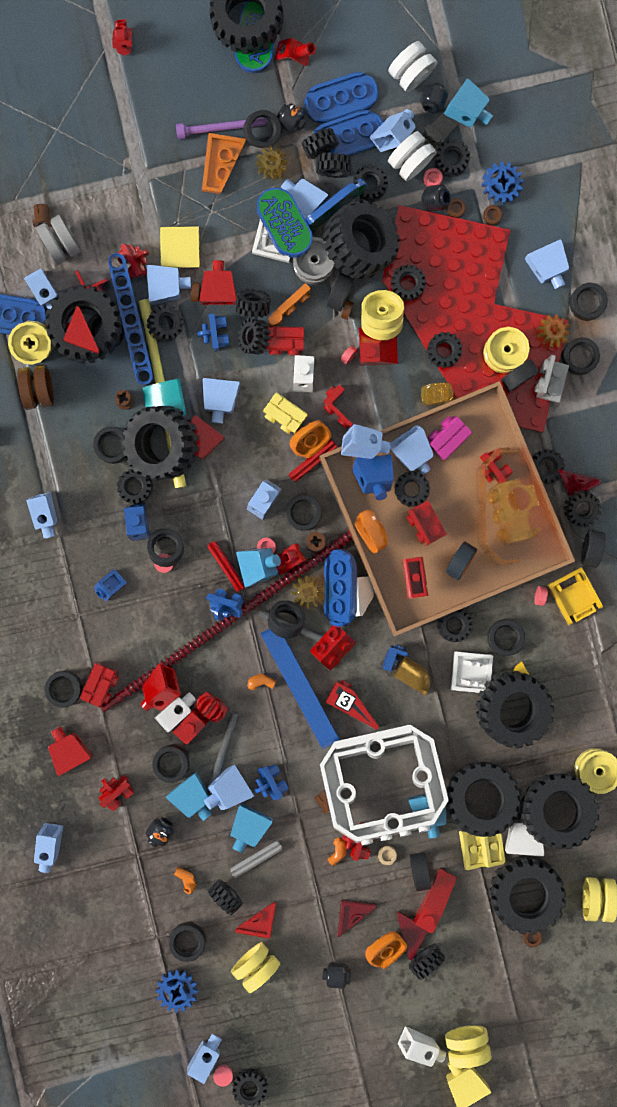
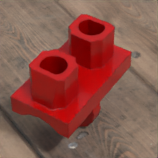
[112,19,133,55]
[117,243,149,279]
[478,449,513,485]
[276,543,306,575]
[98,774,134,811]
[342,822,375,861]

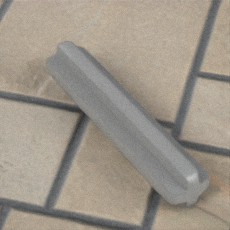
[230,841,283,878]

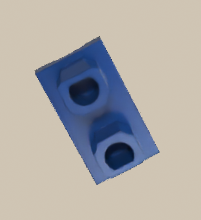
[197,314,230,352]
[206,588,244,621]
[254,764,289,800]

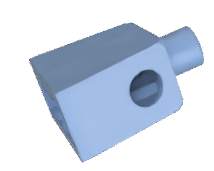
[370,109,416,152]
[281,179,328,220]
[525,239,569,290]
[147,265,191,305]
[24,268,59,309]
[203,378,240,424]
[341,424,391,459]
[390,425,433,475]
[247,479,282,520]
[26,492,57,538]
[204,765,254,810]
[34,823,63,873]
[187,1033,222,1084]

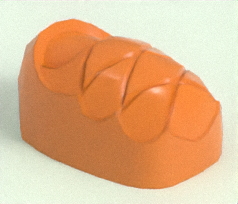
[289,420,331,458]
[354,509,388,553]
[365,931,407,969]

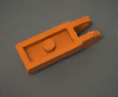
[268,283,311,327]

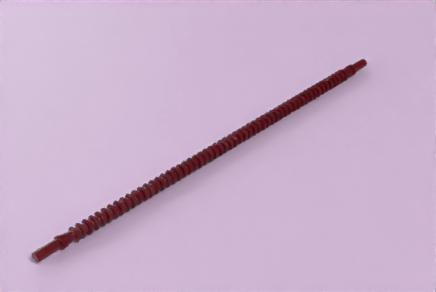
[101,530,353,712]

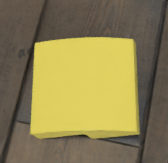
[160,226,200,268]
[459,831,505,870]

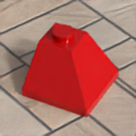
[358,327,398,366]

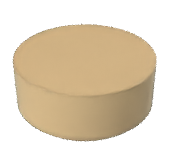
[378,845,397,865]

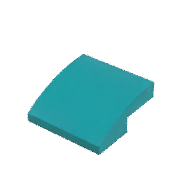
[142,379,186,415]

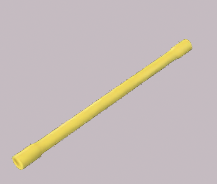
[138,299,186,488]

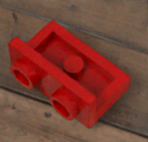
[310,625,357,671]

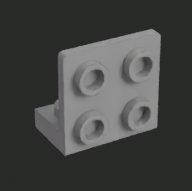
[535,355,569,403]

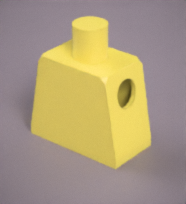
[446,1062,491,1107]

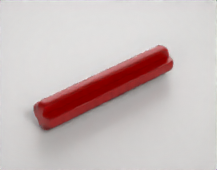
[289,440,337,482]
[207,541,245,592]

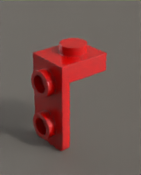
[323,385,353,429]

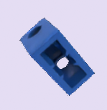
[352,455,393,500]
[124,503,150,541]

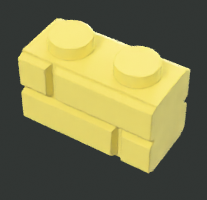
[263,392,308,434]

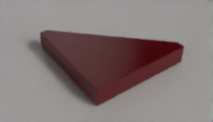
[558,469,601,499]
[337,900,377,937]
[396,911,428,961]

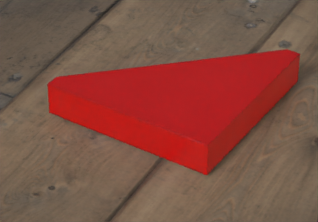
[63,306,99,354]
[235,902,276,939]

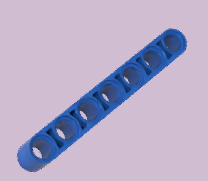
[108,253,153,386]
[261,628,340,750]

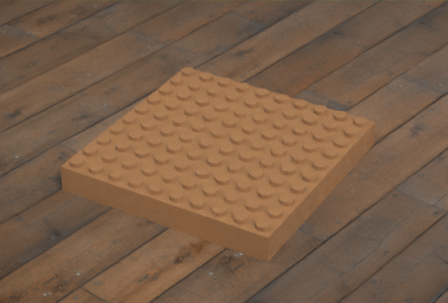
[319,381,575,636]

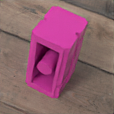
[427,416,472,461]

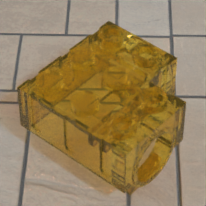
[487,478,542,545]

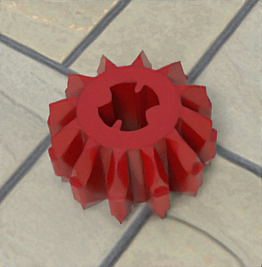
[195,692,228,723]

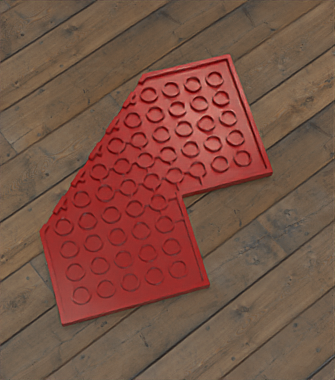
[382,205,568,433]

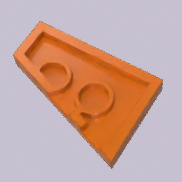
[202,133,246,194]

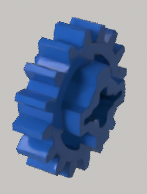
[481,161,524,205]
[156,968,198,1013]

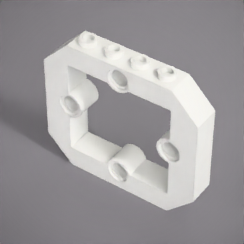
[320,725,448,846]

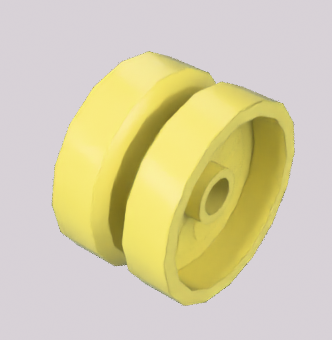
[361,290,404,340]
[8,320,54,365]
[483,327,530,374]
[574,748,617,794]
[582,877,617,923]
[231,942,280,993]
[445,1025,492,1068]

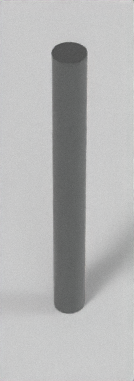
[258,610,324,641]
[208,712,239,786]

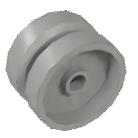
[36,214,81,265]
[293,237,335,285]

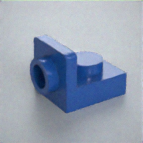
[94,569,127,602]
[382,644,409,672]

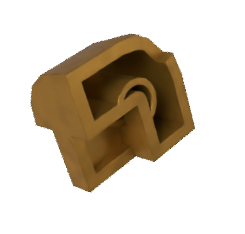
[393,656,431,696]

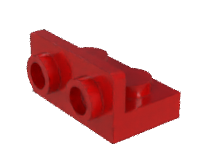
[406,500,447,546]

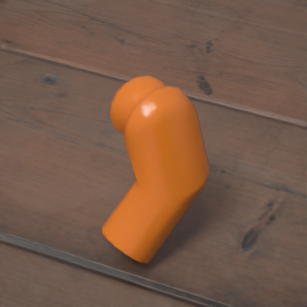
[247,673,277,690]
[327,837,347,866]
[174,867,196,894]

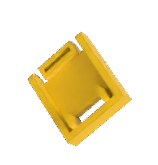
[547,567,603,625]

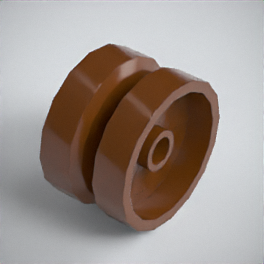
[17,364,54,410]

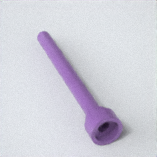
[176,118,267,140]

